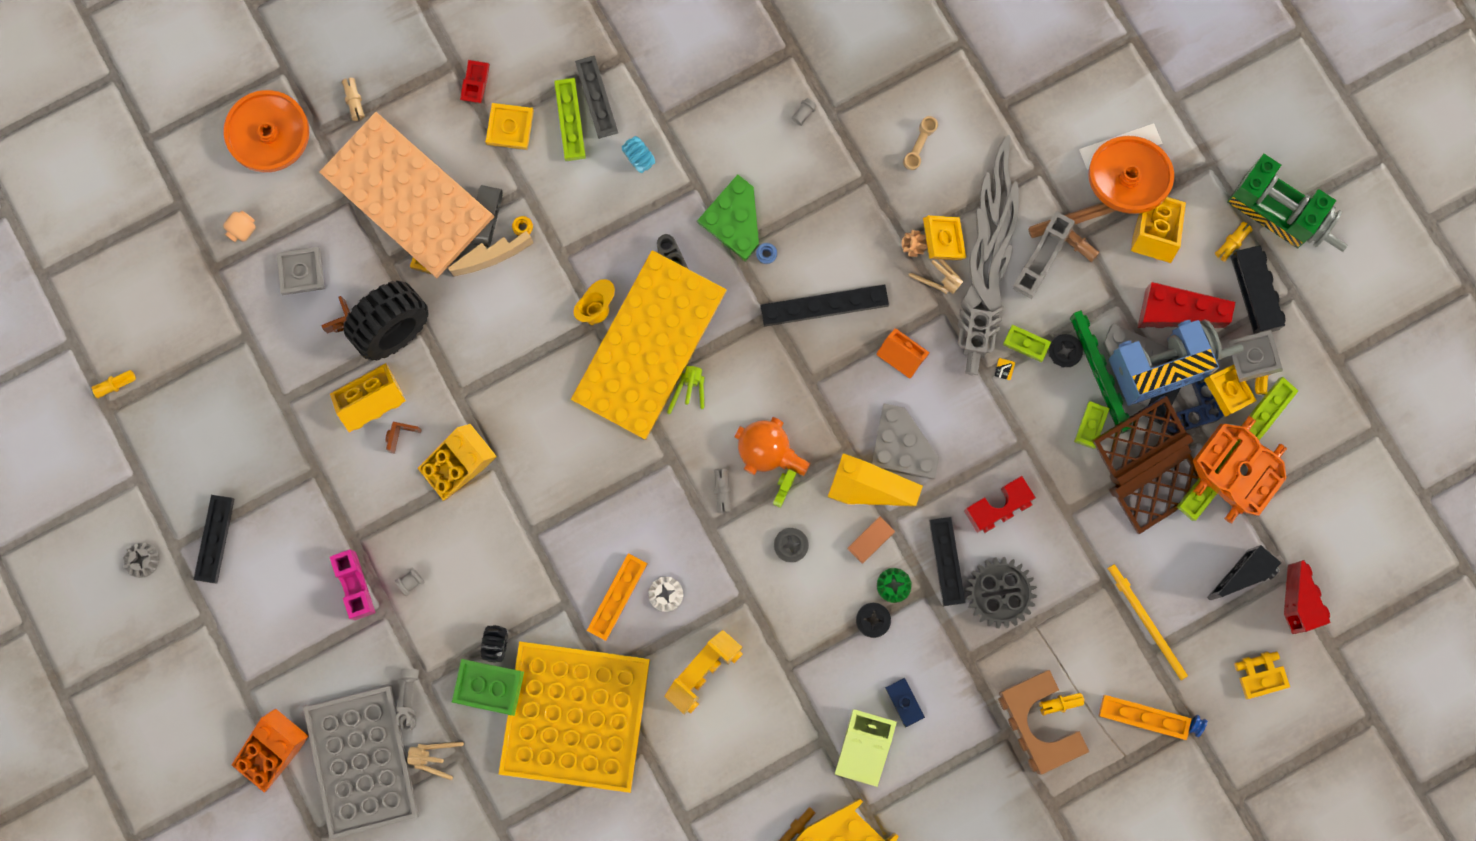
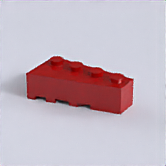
[1137,282,1236,328]

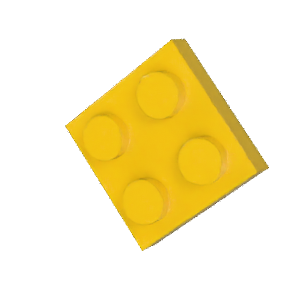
[485,103,534,150]
[923,215,966,260]
[1204,364,1257,417]

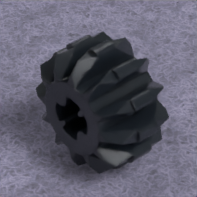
[480,625,508,663]

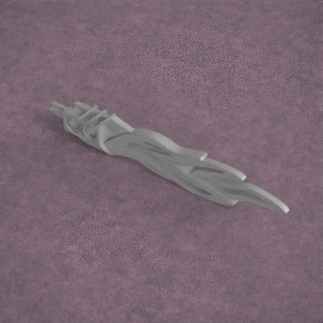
[958,135,1019,376]

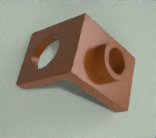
[321,296,350,334]
[386,422,422,454]

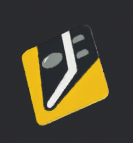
[995,358,1015,380]

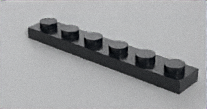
[760,284,889,327]

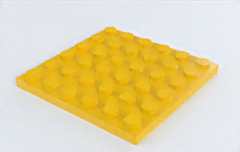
[498,641,650,793]

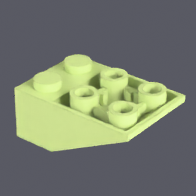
[835,709,897,787]

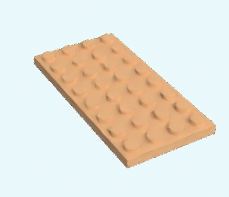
[319,112,494,278]

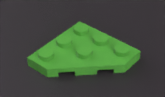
[697,174,759,262]

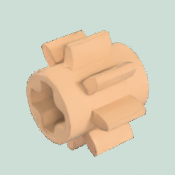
[901,230,927,257]

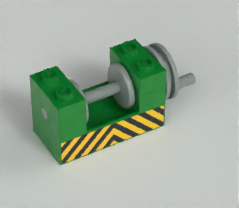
[1227,153,1348,252]

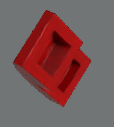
[460,60,490,103]

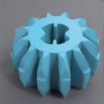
[622,136,655,173]

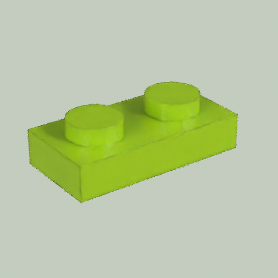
[1003,324,1051,363]
[1074,401,1110,449]

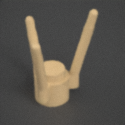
[909,259,963,294]
[407,742,464,780]

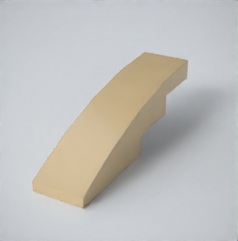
[448,231,533,277]

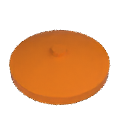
[224,90,309,173]
[1088,136,1174,214]

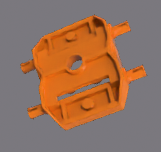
[1193,416,1287,524]

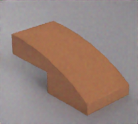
[847,517,895,564]

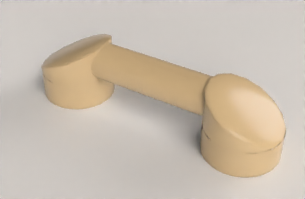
[903,116,938,170]

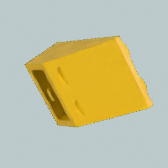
[418,424,497,501]

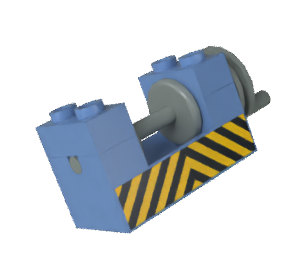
[1108,319,1244,406]

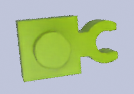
[773,469,796,508]

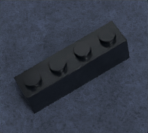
[1231,245,1286,334]

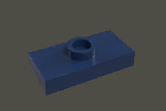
[885,678,925,728]

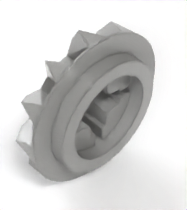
[123,543,159,578]

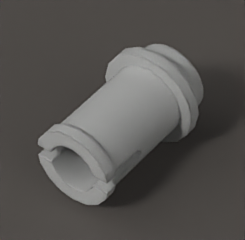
[792,98,816,126]

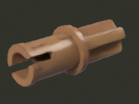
[1066,230,1100,262]

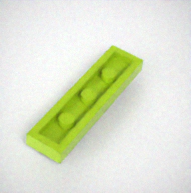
[554,78,586,161]

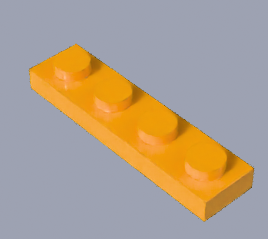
[586,553,648,641]
[1098,695,1192,740]

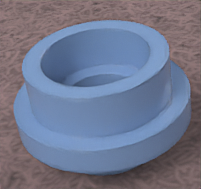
[756,243,777,264]

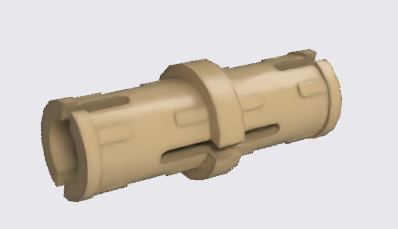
[342,77,365,121]

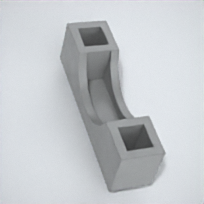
[1013,211,1075,299]

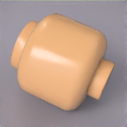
[223,210,256,242]

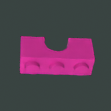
[329,549,376,621]

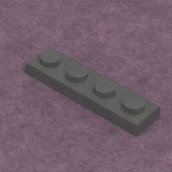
[575,55,618,139]

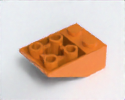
[231,708,309,793]

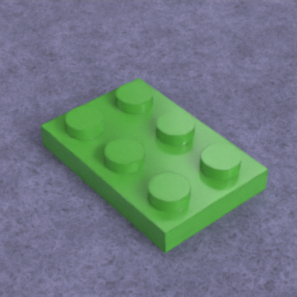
[452,659,524,716]

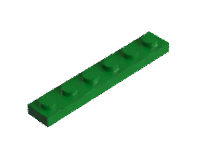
[1070,310,1132,434]

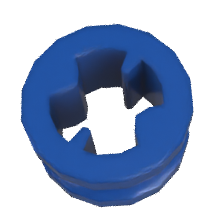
[1189,715,1208,738]

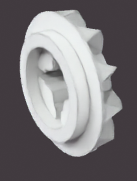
[649,577,683,612]

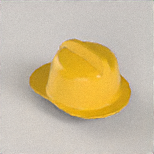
[573,279,615,325]

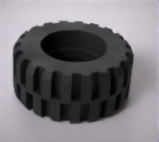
[344,281,429,361]

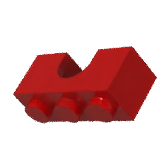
[964,476,1036,533]

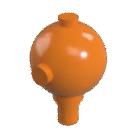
[734,417,811,476]

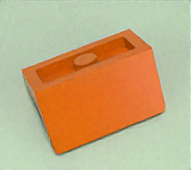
[877,328,930,378]

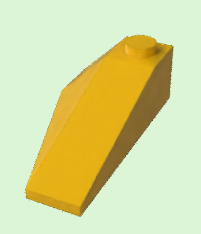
[828,453,923,506]

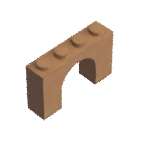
[998,670,1089,775]

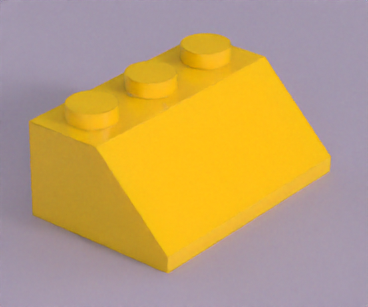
[330,363,406,432]

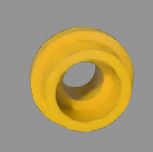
[512,216,533,236]

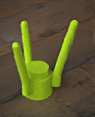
[667,366,705,414]

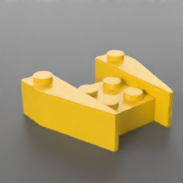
[664,630,743,715]
[793,799,899,841]

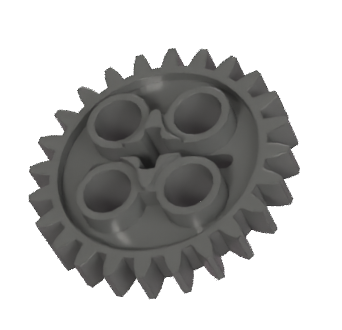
[965,557,1037,629]

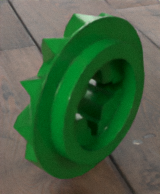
[877,568,912,603]

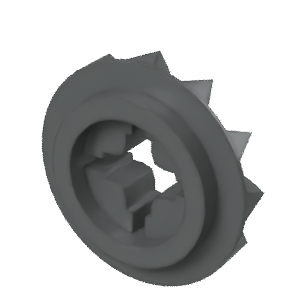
[774,528,809,562]

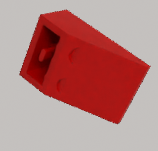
[1284,560,1331,634]

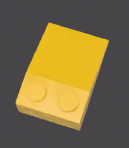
[1131,197,1186,263]

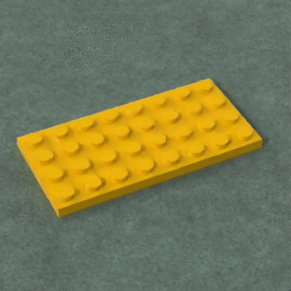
[570,250,727,440]

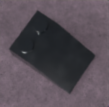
[1207,545,1282,601]

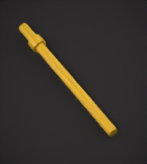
[1107,564,1188,680]

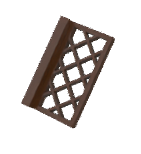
[1092,396,1193,486]
[1109,445,1199,534]

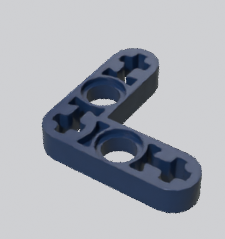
[1166,374,1224,435]

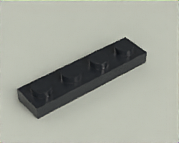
[193,495,235,584]
[929,517,966,607]

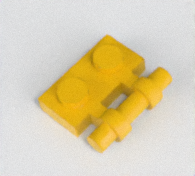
[1234,651,1290,699]

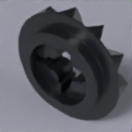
[1049,334,1083,368]
[856,603,891,638]

